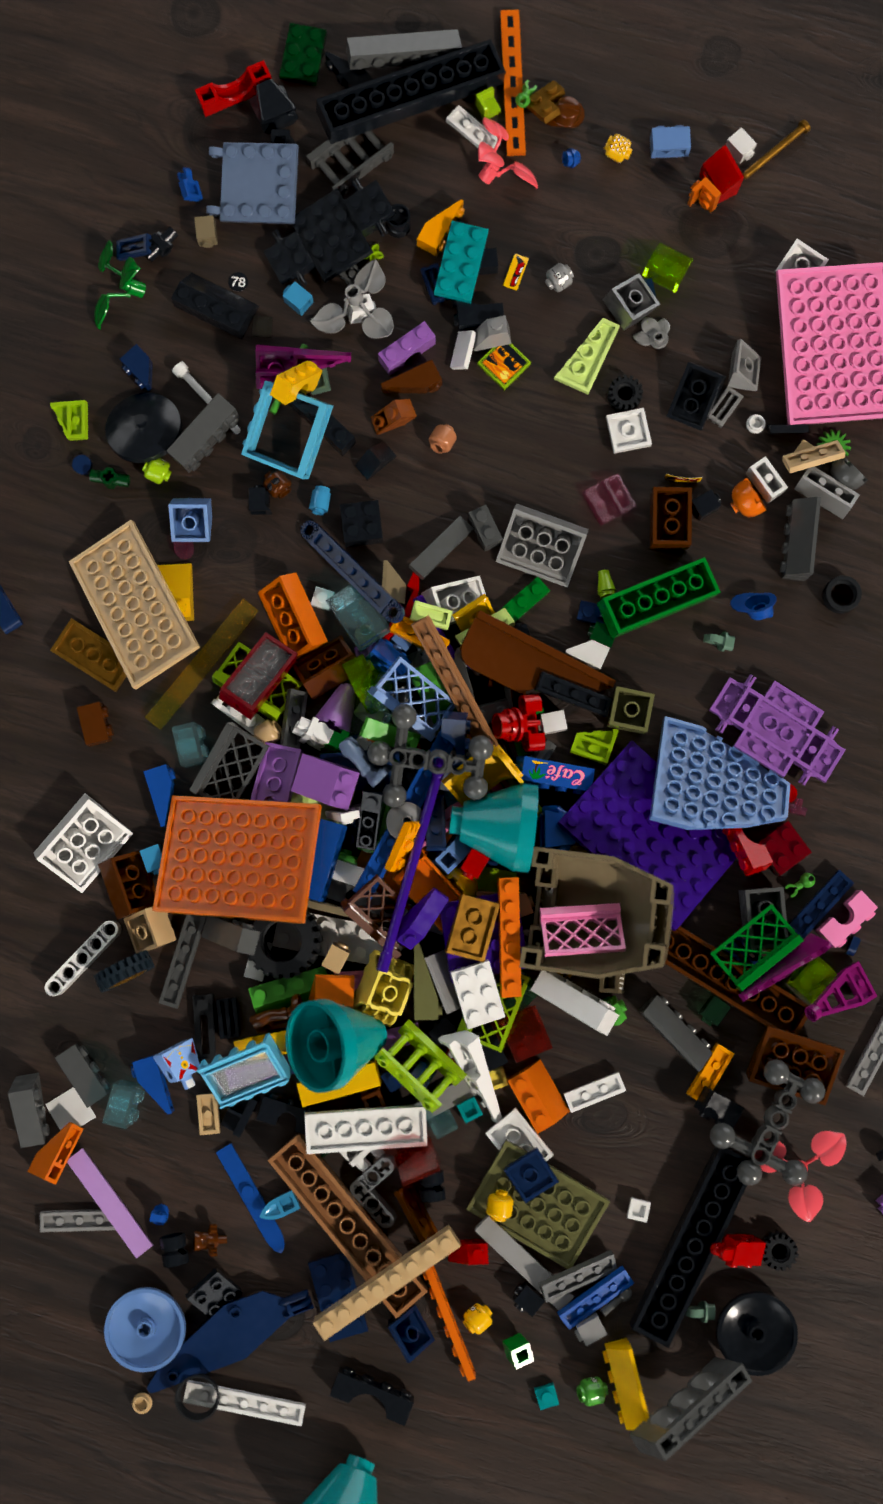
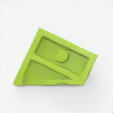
[50,400,88,441]
[570,729,619,765]

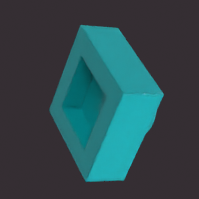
[457,1096,483,1124]
[534,1383,560,1410]

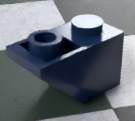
[120,344,153,392]

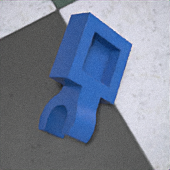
[177,167,203,202]

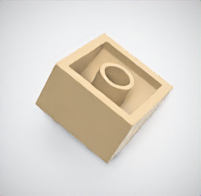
[124,907,176,954]

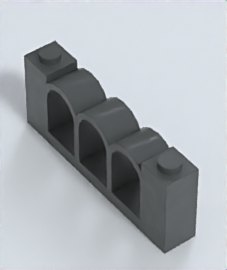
[629,1357,752,1461]

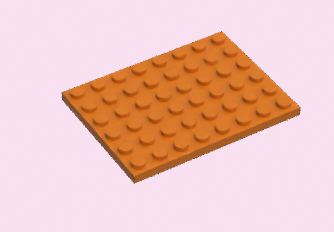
[152,795,322,924]

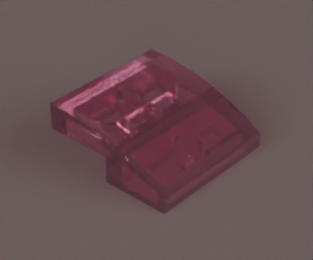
[582,473,637,526]

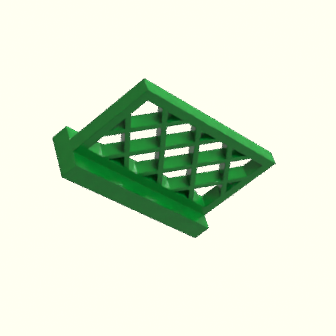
[710,904,804,992]

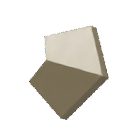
[382,560,406,604]

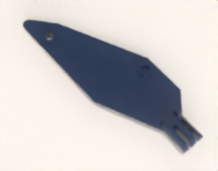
[147,1289,314,1393]

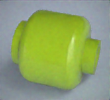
[142,458,172,484]

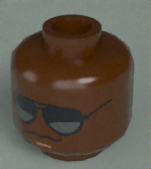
[263,469,292,499]

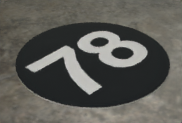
[228,272,248,292]

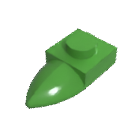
[338,848,358,865]

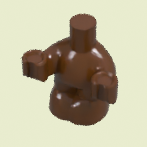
[193,1224,227,1257]

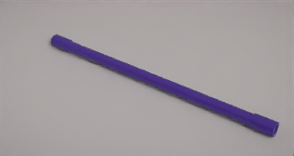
[376,758,444,973]

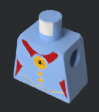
[153,1038,200,1090]

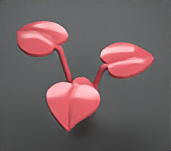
[478,117,538,190]
[754,1131,846,1222]

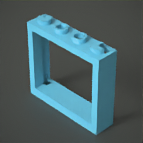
[241,381,333,479]

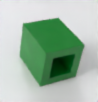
[502,1333,534,1369]

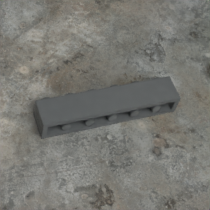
[346,29,462,70]

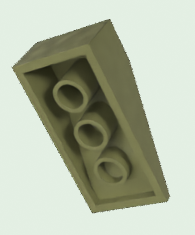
[414,942,442,1020]

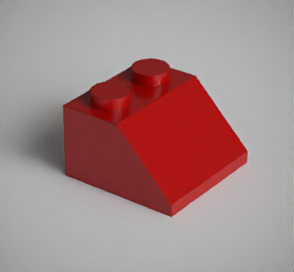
[700,145,744,204]

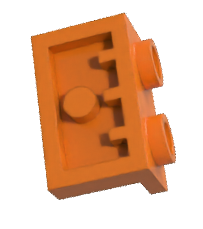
[687,177,721,213]

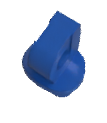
[150,1204,169,1225]

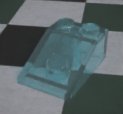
[326,584,391,652]

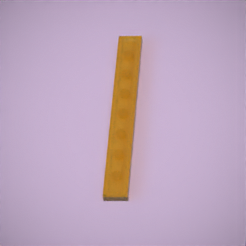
[145,599,259,730]

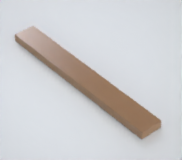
[411,615,499,747]

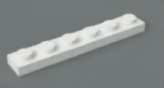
[183,1380,306,1426]

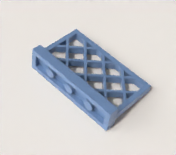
[368,656,455,742]

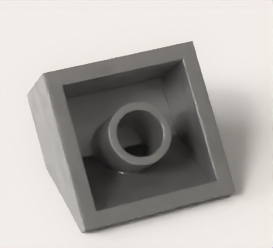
[602,273,661,331]

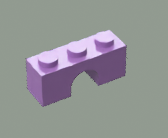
[378,321,436,376]

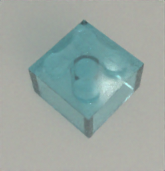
[172,722,210,769]
[102,1079,145,1129]

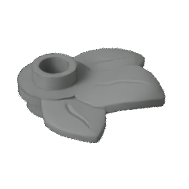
[633,317,670,349]

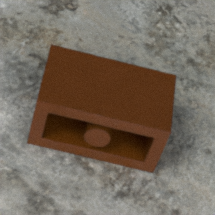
[77,702,114,747]

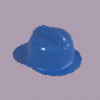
[730,593,777,620]

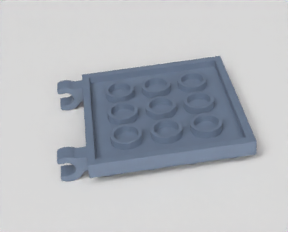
[206,142,299,224]

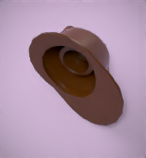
[546,96,585,128]

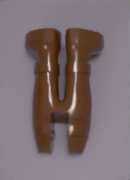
[249,994,303,1034]

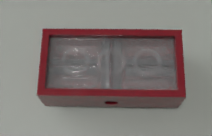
[219,632,298,720]

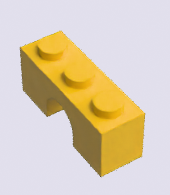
[270,360,323,405]

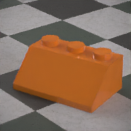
[507,1059,570,1134]

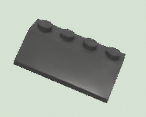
[780,497,821,581]
[638,994,712,1072]

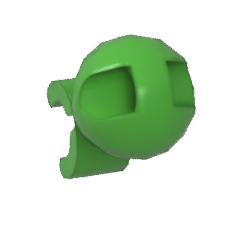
[515,80,537,108]
[785,873,815,897]

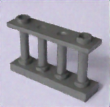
[306,131,394,195]

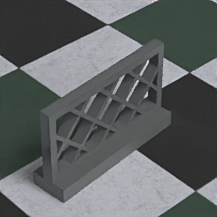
[189,722,270,799]

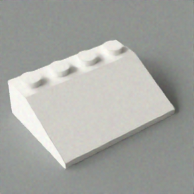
[33,793,133,893]

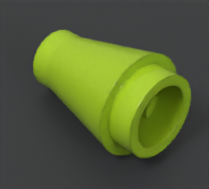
[598,570,617,599]

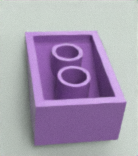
[291,753,360,811]

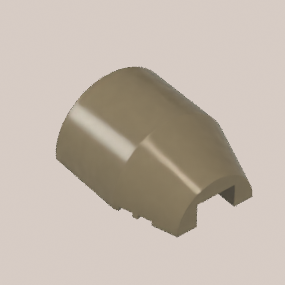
[520,846,674,979]

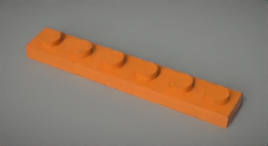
[497,876,522,998]
[422,1265,476,1382]

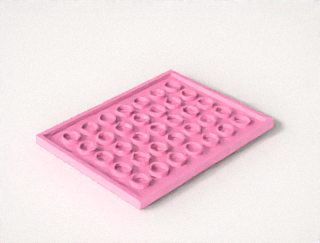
[776,262,883,425]

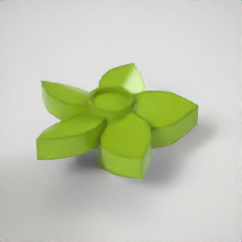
[365,244,384,262]

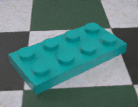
[434,221,489,304]

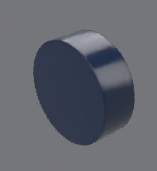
[72,455,93,475]

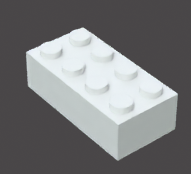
[531,971,619,1036]

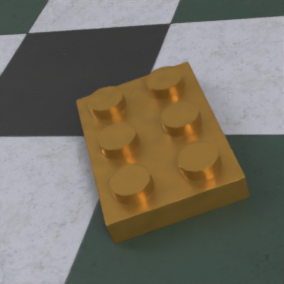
[445,894,500,962]

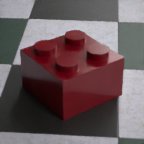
[755,821,812,876]

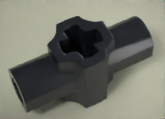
[145,226,178,262]

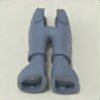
[339,736,392,788]

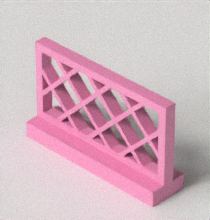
[539,903,626,957]

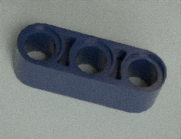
[0,585,24,635]

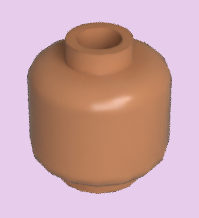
[429,424,457,454]

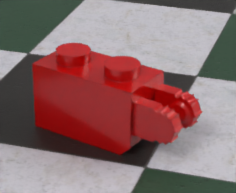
[710,1234,766,1268]

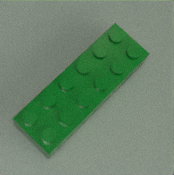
[597,557,721,639]

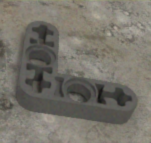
[350,1154,397,1228]

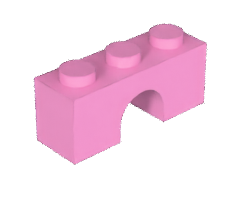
[815,890,878,948]

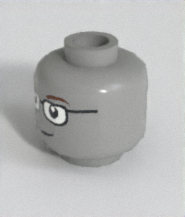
[545,263,574,292]

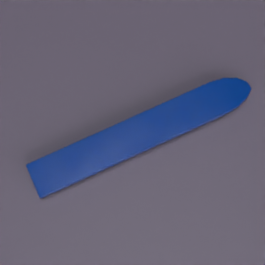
[216,1143,285,1253]

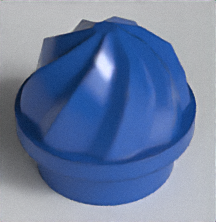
[562,148,581,168]

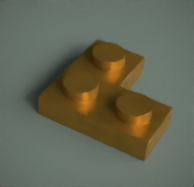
[526,80,565,124]

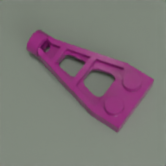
[805,961,877,1022]

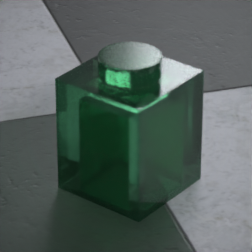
[698,994,731,1027]

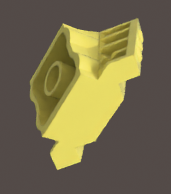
[353,950,414,1027]

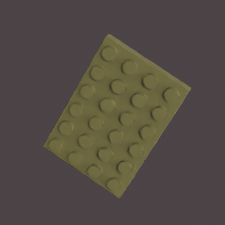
[466,1139,610,1269]

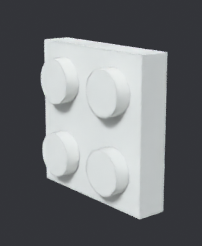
[606,408,652,454]

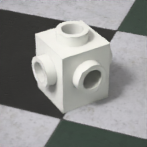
[347,294,376,324]

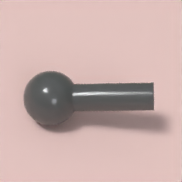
[600,1287,632,1317]

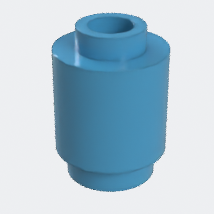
[309,485,331,516]

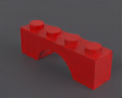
[195,60,272,117]
[722,828,773,876]

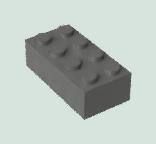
[167,393,240,473]

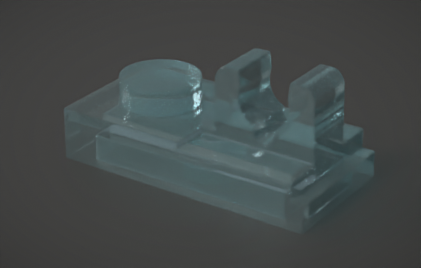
[365,671,392,714]

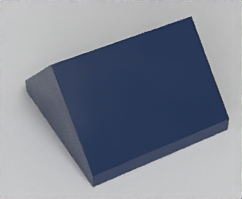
[388,1305,435,1363]

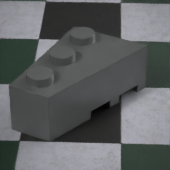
[8,1073,50,1148]

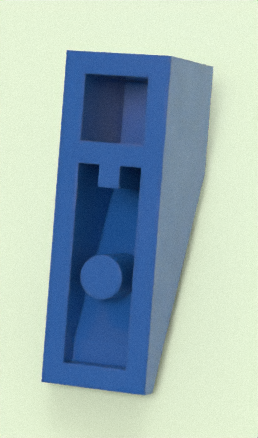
[143,764,176,828]
[131,1054,175,1114]

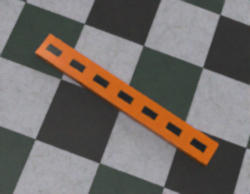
[500,10,526,156]

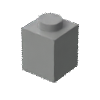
[574,1311,607,1346]

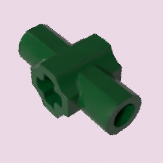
[89,467,130,489]

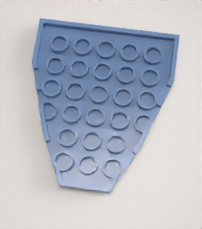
[649,716,790,830]

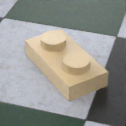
[196,1093,221,1135]

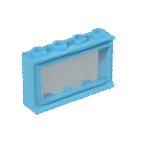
[197,1033,292,1109]

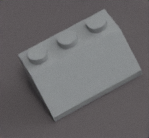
[425,949,460,1014]

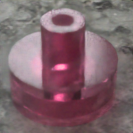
[788,798,807,817]

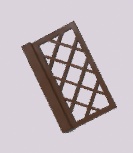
[340,874,412,960]

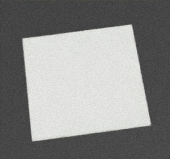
[45,1087,96,1130]

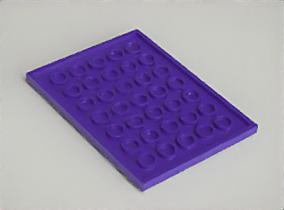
[557,740,737,931]

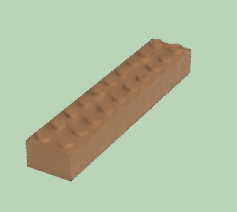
[268,1133,428,1319]

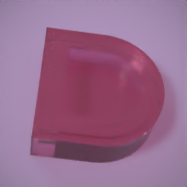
[173,542,194,560]

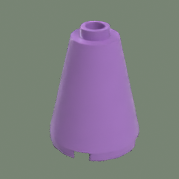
[315,683,357,733]

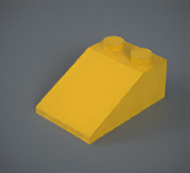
[157,563,194,621]

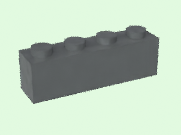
[201,916,260,956]

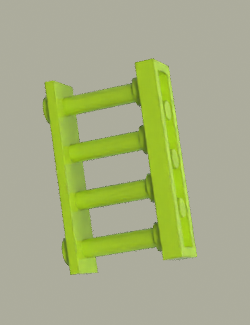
[374,1019,467,1113]

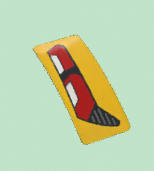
[503,254,529,290]
[664,474,702,483]

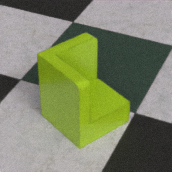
[476,86,501,119]

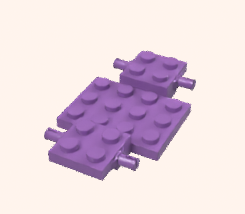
[709,674,846,786]

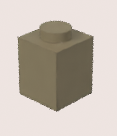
[194,215,218,248]

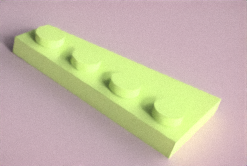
[554,318,620,395]

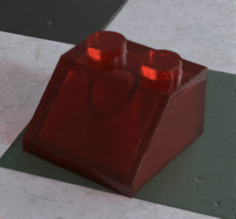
[499,1005,553,1063]

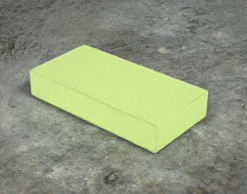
[410,600,453,630]

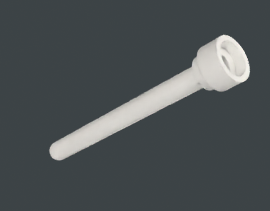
[172,361,241,434]

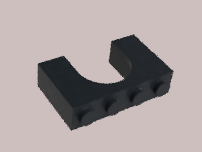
[452,248,504,331]

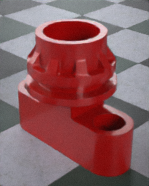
[492,694,546,752]

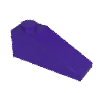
[396,888,449,950]

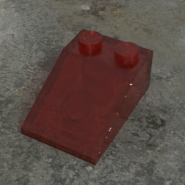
[395,1138,441,1187]

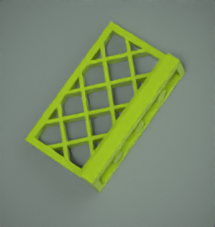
[212,642,303,722]
[457,974,530,1053]

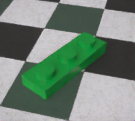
[499,577,551,622]

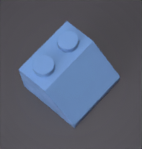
[168,498,212,542]

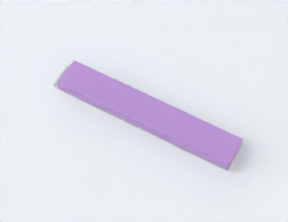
[67,1148,153,1258]

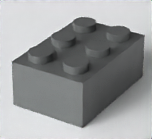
[739,887,788,950]

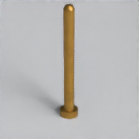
[743,119,811,179]

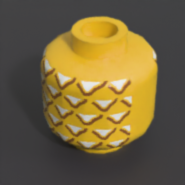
[604,133,633,163]

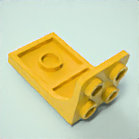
[442,744,524,806]

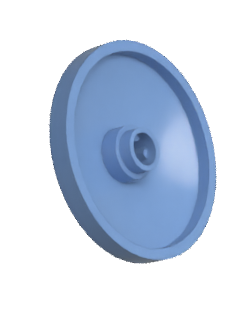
[104,1287,186,1372]

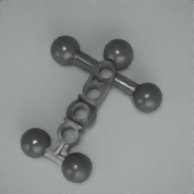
[367,704,494,808]
[710,1059,825,1186]

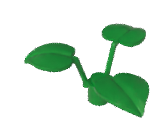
[94,240,146,330]

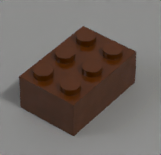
[650,487,692,550]

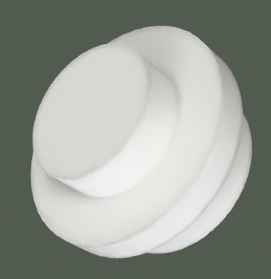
[746,414,766,434]

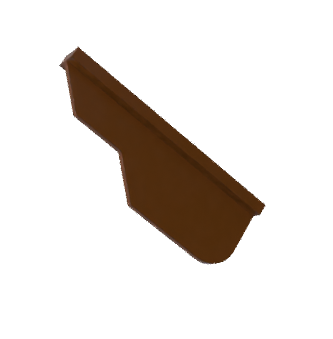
[460,610,616,694]

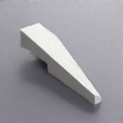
[438,1030,502,1123]

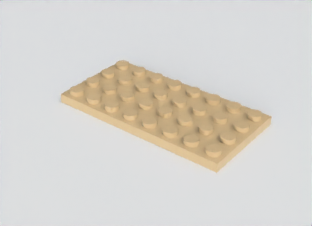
[69,520,200,689]

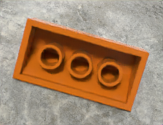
[258,573,328,658]

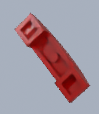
[383,572,420,641]

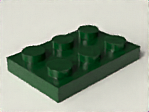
[279,23,327,86]

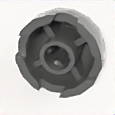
[830,457,868,491]

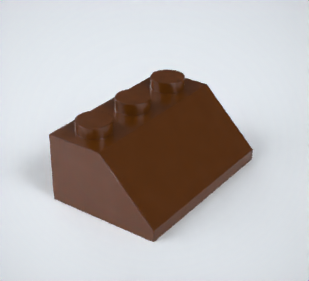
[293,635,363,700]
[98,850,156,920]

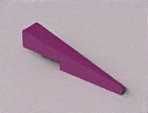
[255,345,351,389]
[739,933,833,1002]

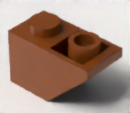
[370,399,417,435]

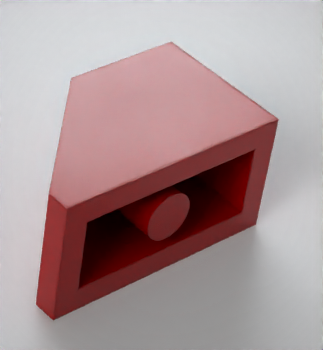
[460,848,490,880]
[448,1239,489,1265]

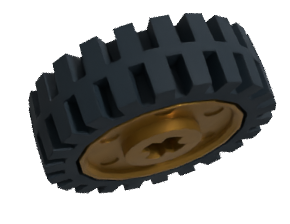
[93,950,155,993]

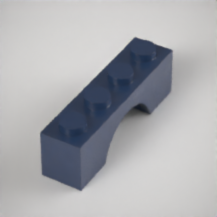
[439,711,471,791]

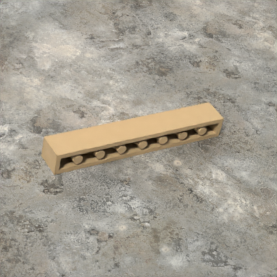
[313,1224,461,1341]

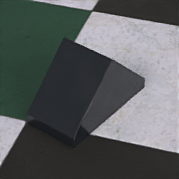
[355,442,397,481]

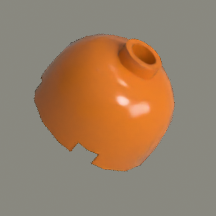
[730,478,766,517]

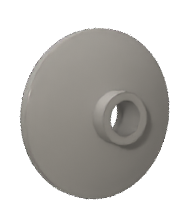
[386,802,422,839]

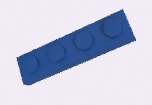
[557,1266,634,1330]

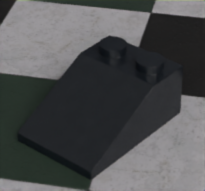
[666,362,727,431]

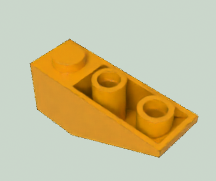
[417,199,465,256]

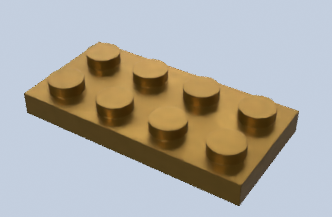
[50,618,127,692]

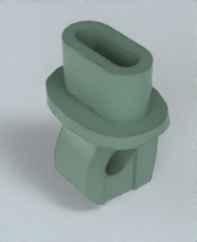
[703,632,735,652]
[685,1301,716,1323]

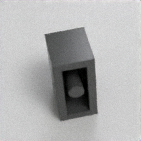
[468,505,503,552]

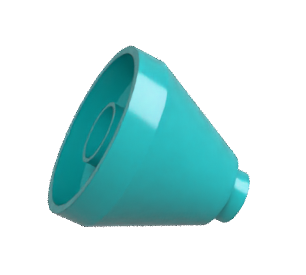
[449,783,539,873]
[286,999,387,1093]
[302,1454,378,1504]

